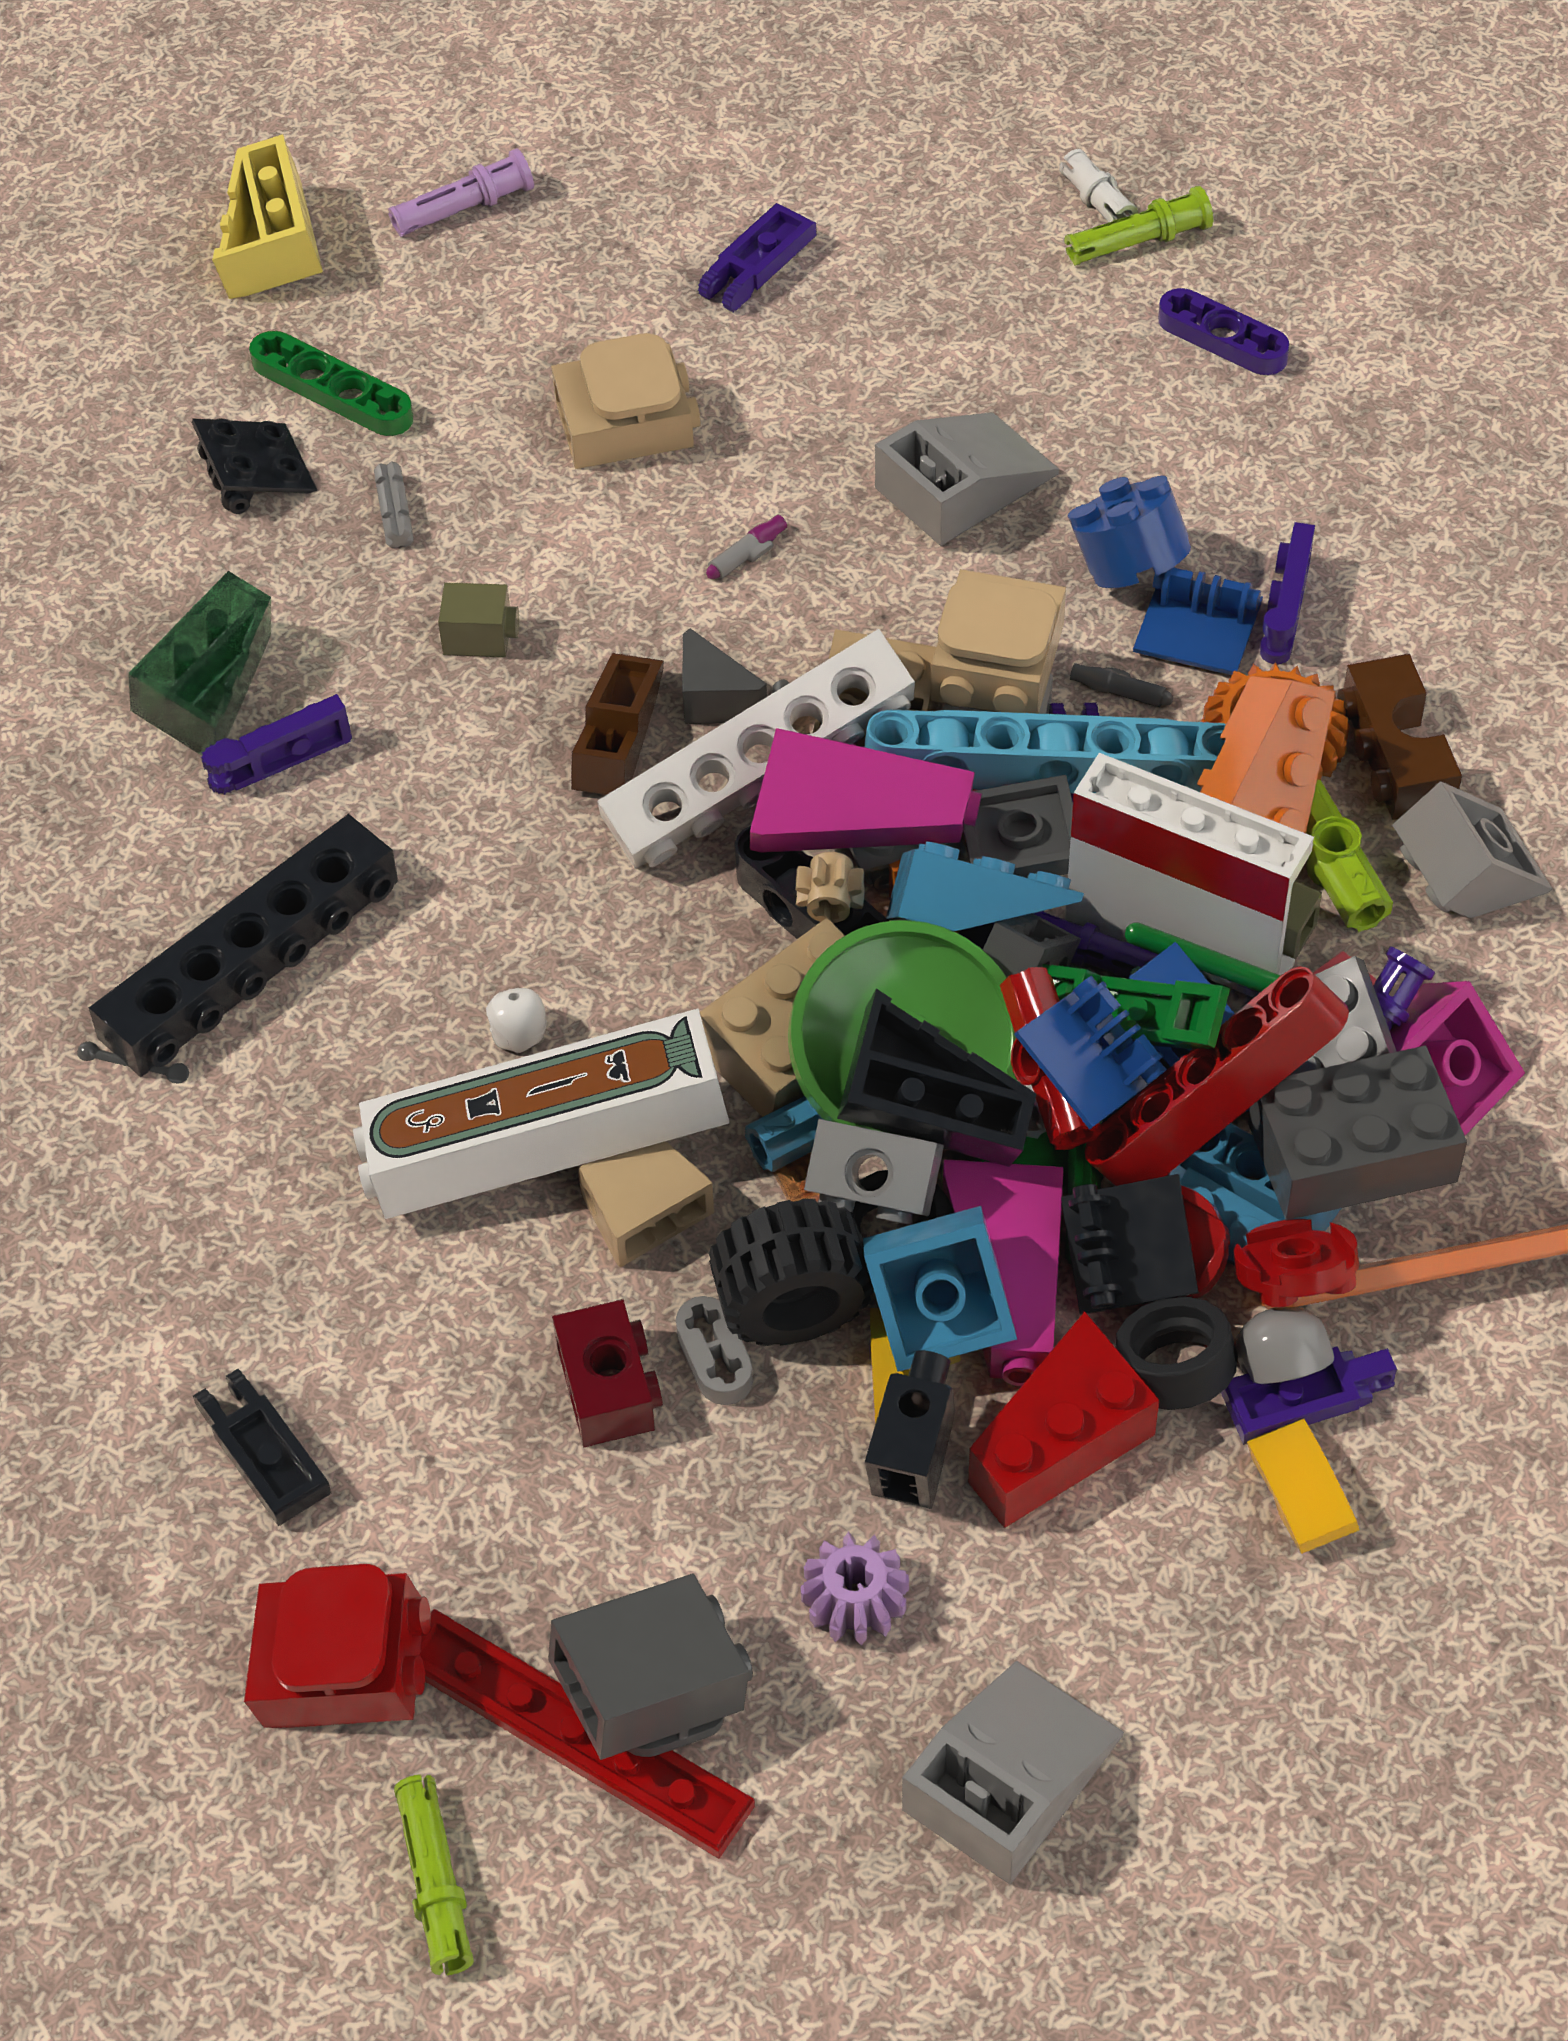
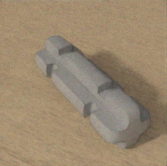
[374,461,414,548]

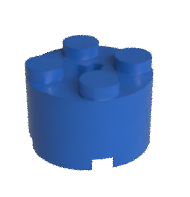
[1068,475,1191,588]

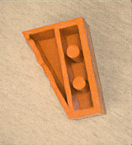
[1197,676,1335,834]

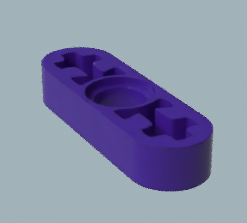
[1158,288,1289,375]

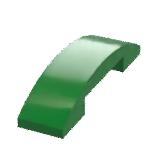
[1042,964,1230,1049]

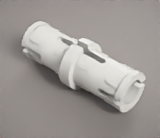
[1059,149,1138,222]

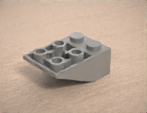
[875,412,1059,546]
[902,1661,1124,1885]

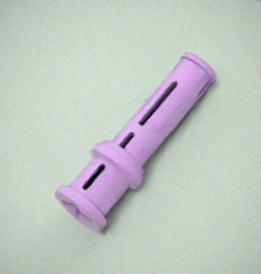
[388,148,534,237]

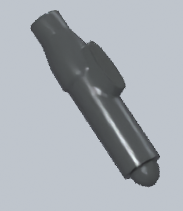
[1070,663,1173,708]

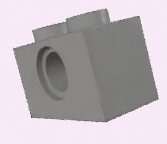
[804,1119,944,1225]

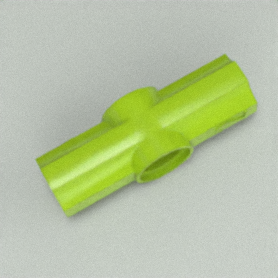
[1306,780,1393,932]

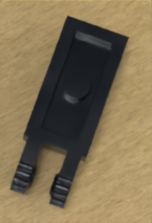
[193,1368,332,1526]

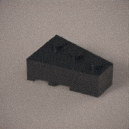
[837,988,1036,1167]

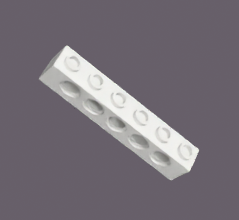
[597,629,915,869]

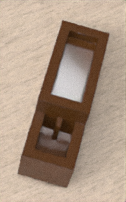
[571,653,664,795]

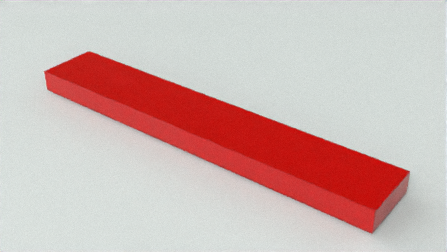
[420,1609,755,1859]

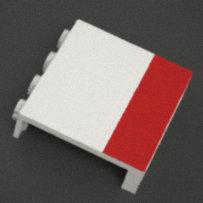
[1065,753,1314,998]

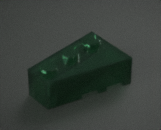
[128,571,271,755]

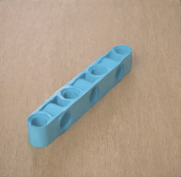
[864,710,1226,793]

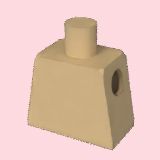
[578,1141,714,1268]

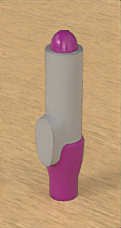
[706,514,787,579]

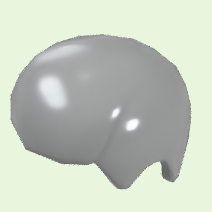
[1236,1307,1334,1384]

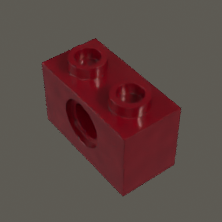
[552,1299,663,1448]

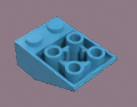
[886,841,1084,931]

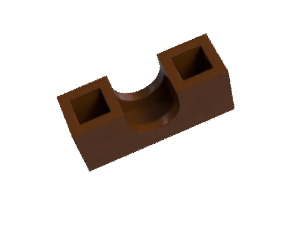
[1337,653,1462,820]

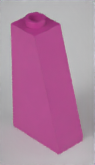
[750,728,982,853]
[943,1160,1063,1386]

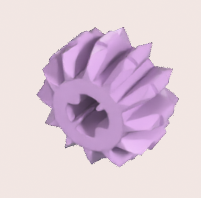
[801,1531,909,1646]

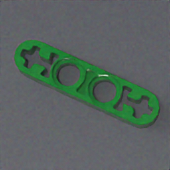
[249,331,414,436]

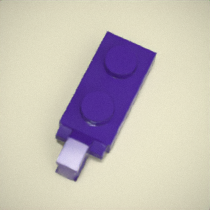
[1221,1346,1397,1445]

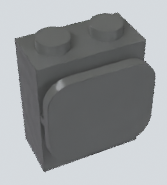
[548,1573,753,1760]

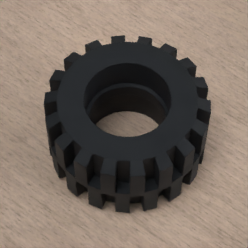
[709,1199,874,1346]

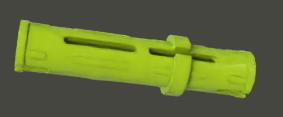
[394,1774,474,1975]

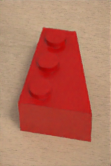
[968,1312,1159,1528]

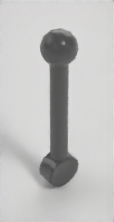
[77,1041,189,1084]

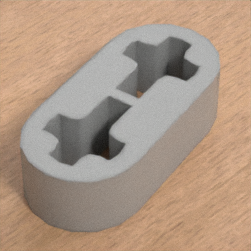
[676,1296,753,1405]

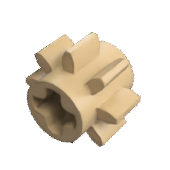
[795,852,865,923]

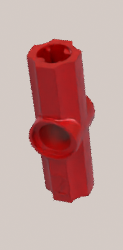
[1000,967,1102,1150]

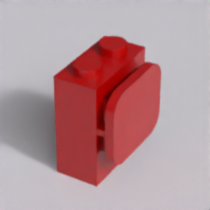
[244,1564,431,1728]

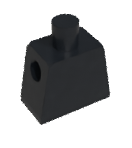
[865,1350,955,1509]

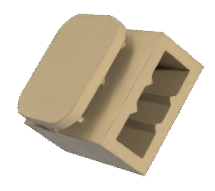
[551,333,701,469]
[931,569,1066,714]

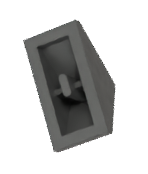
[682,628,767,724]

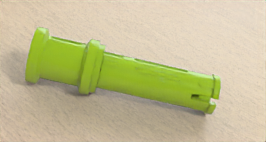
[1064,186,1213,266]

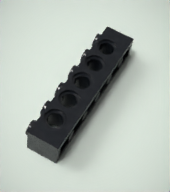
[88,813,398,1077]

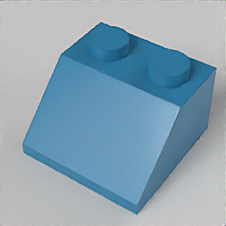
[863,1206,1017,1372]

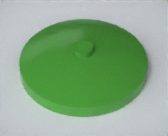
[788,920,1017,1149]

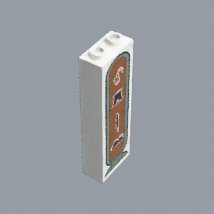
[353,1008,730,1219]

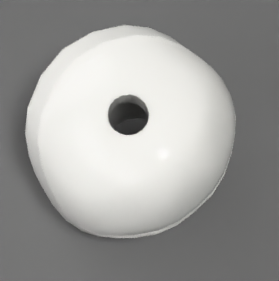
[486,988,547,1053]

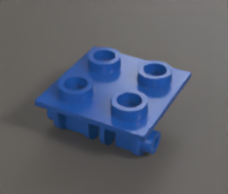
[1133,566,1263,675]
[1014,975,1167,1130]

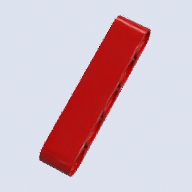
[1084,966,1349,1186]

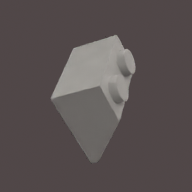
[1393,781,1553,918]

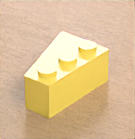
[212,134,323,299]

